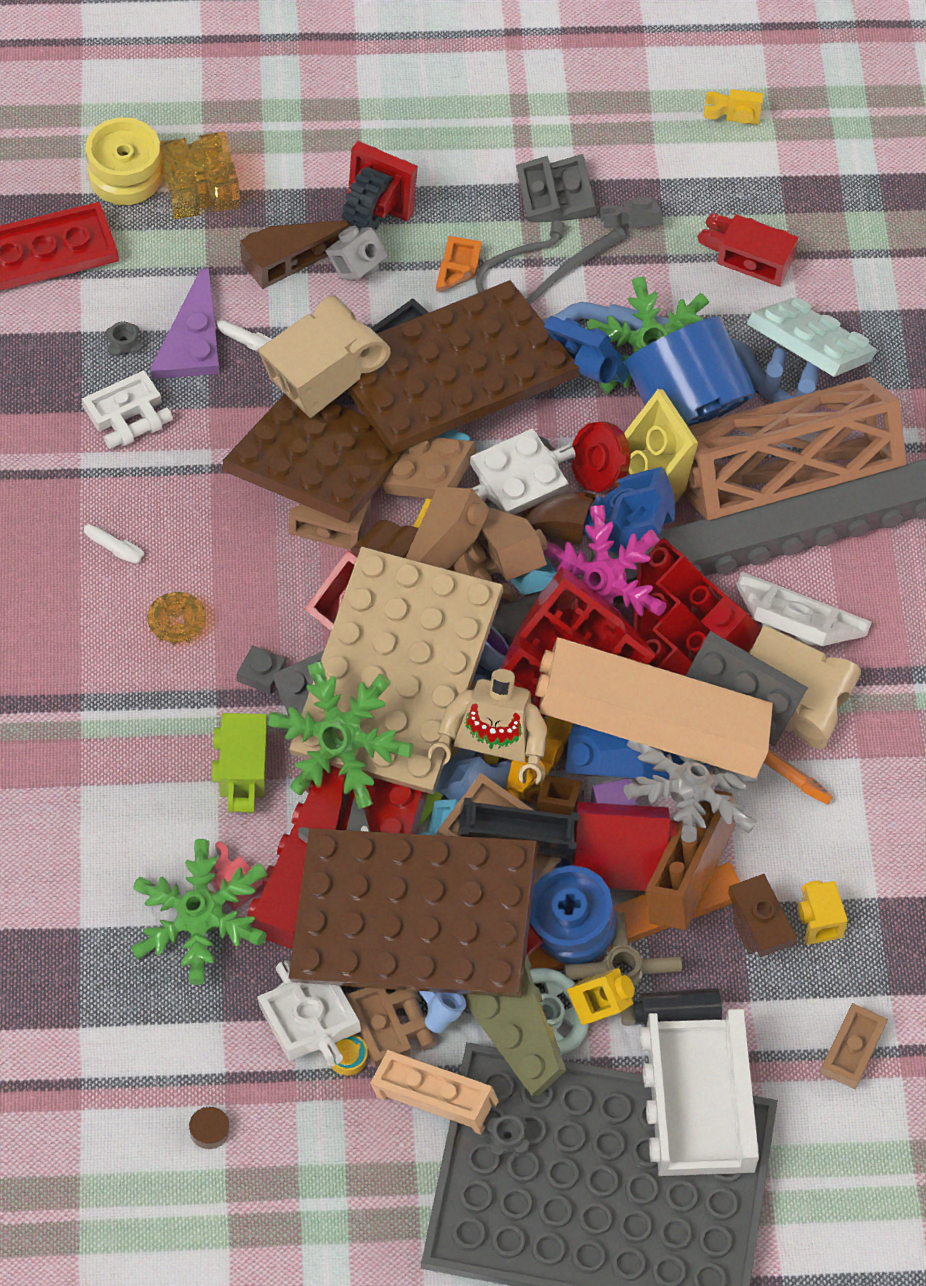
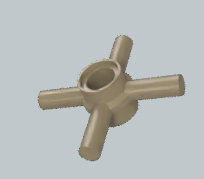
[564,911,682,1026]

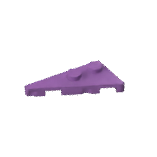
[151,268,219,379]

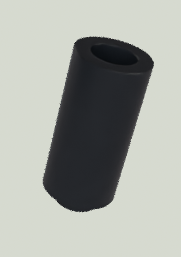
[633,988,722,1027]

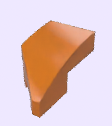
[436,236,482,292]

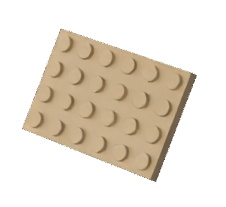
[289,547,503,795]

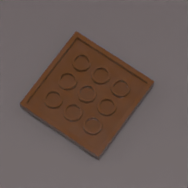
[222,393,406,524]

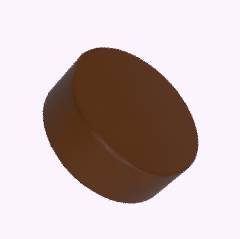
[189,1107,230,1149]

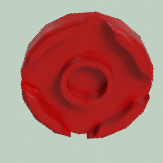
[571,421,631,493]

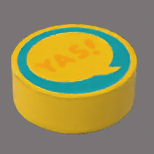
[331,1035,368,1076]

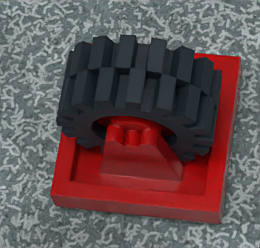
[342,141,418,230]

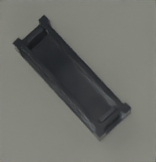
[458,797,579,860]

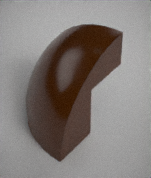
[524,492,597,544]

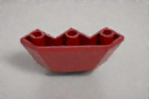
[633,538,762,676]

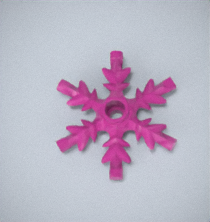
[544,505,666,616]

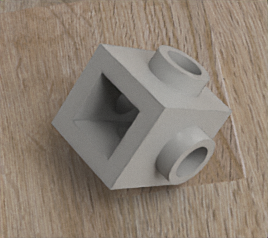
[325,226,388,279]

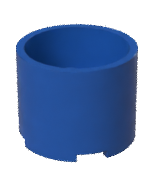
[625,316,756,427]

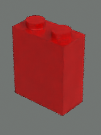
[573,802,677,891]

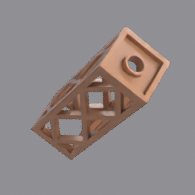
[682,377,906,521]

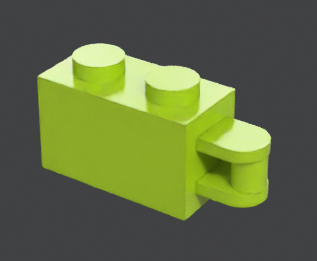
[212,713,267,813]

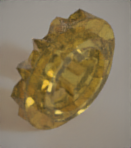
[147,592,206,646]

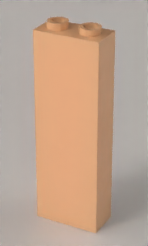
[535,637,773,778]

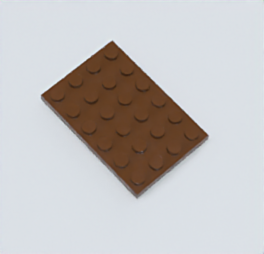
[347,280,579,454]
[288,828,539,998]

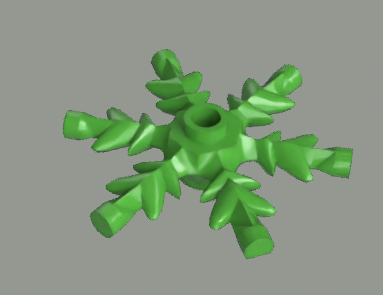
[586,277,709,394]
[268,661,414,809]
[130,839,268,985]

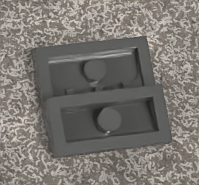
[516,154,598,222]

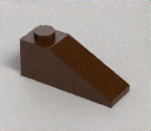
[240,220,349,289]

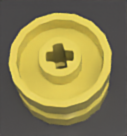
[85,117,162,205]

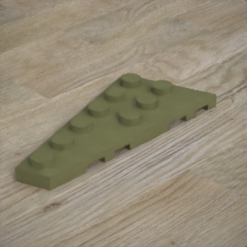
[462,952,566,1096]

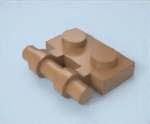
[345,987,437,1068]

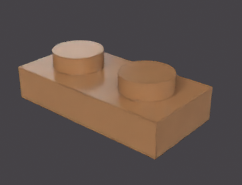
[820,1003,888,1090]

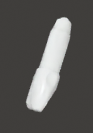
[216,320,272,352]
[84,524,144,564]

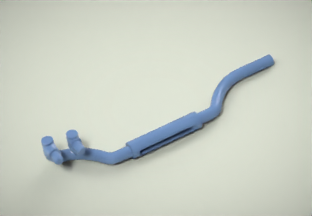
[543,302,820,403]

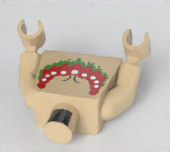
[428,669,547,785]

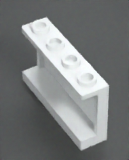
[640,1009,759,1176]

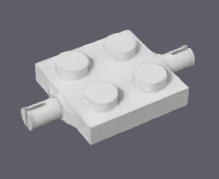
[470,428,575,515]
[257,960,361,1066]

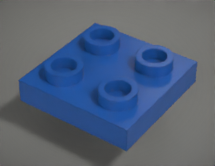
[544,316,630,384]

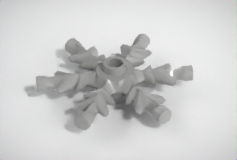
[623,740,759,843]

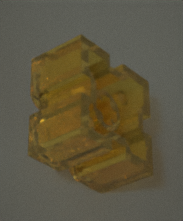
[160,131,240,220]

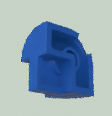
[583,467,675,554]

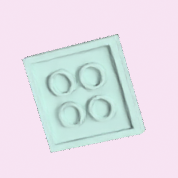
[747,297,877,377]

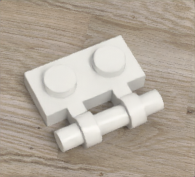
[82,371,173,449]

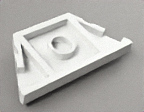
[736,572,872,646]

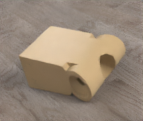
[257,295,391,418]
[750,625,861,749]

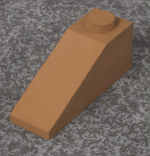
[406,486,490,570]
[477,507,548,581]

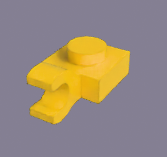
[703,89,764,125]

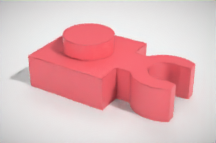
[208,841,264,911]

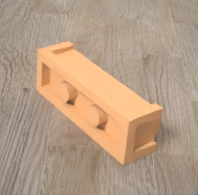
[370,1050,499,1135]

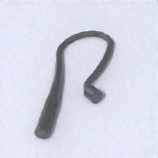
[475,221,626,304]

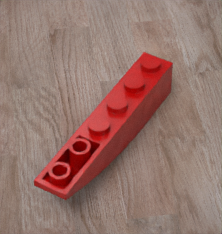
[247,765,345,949]

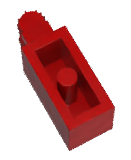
[697,213,798,287]

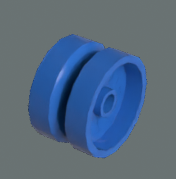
[530,866,618,964]

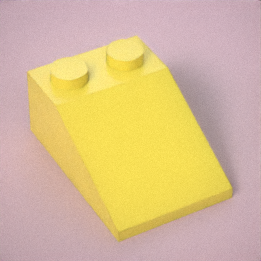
[618,389,698,503]

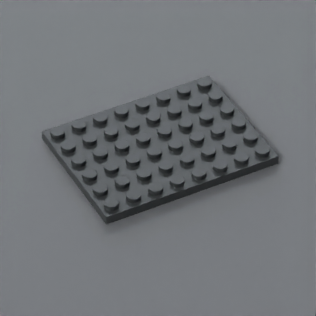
[421,1042,778,1286]

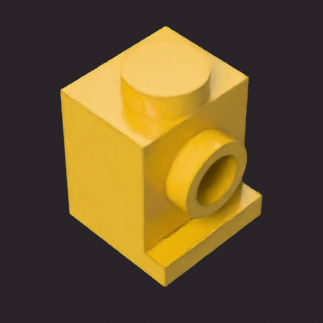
[798,880,848,945]
[567,967,634,1025]

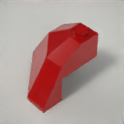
[500,567,656,697]

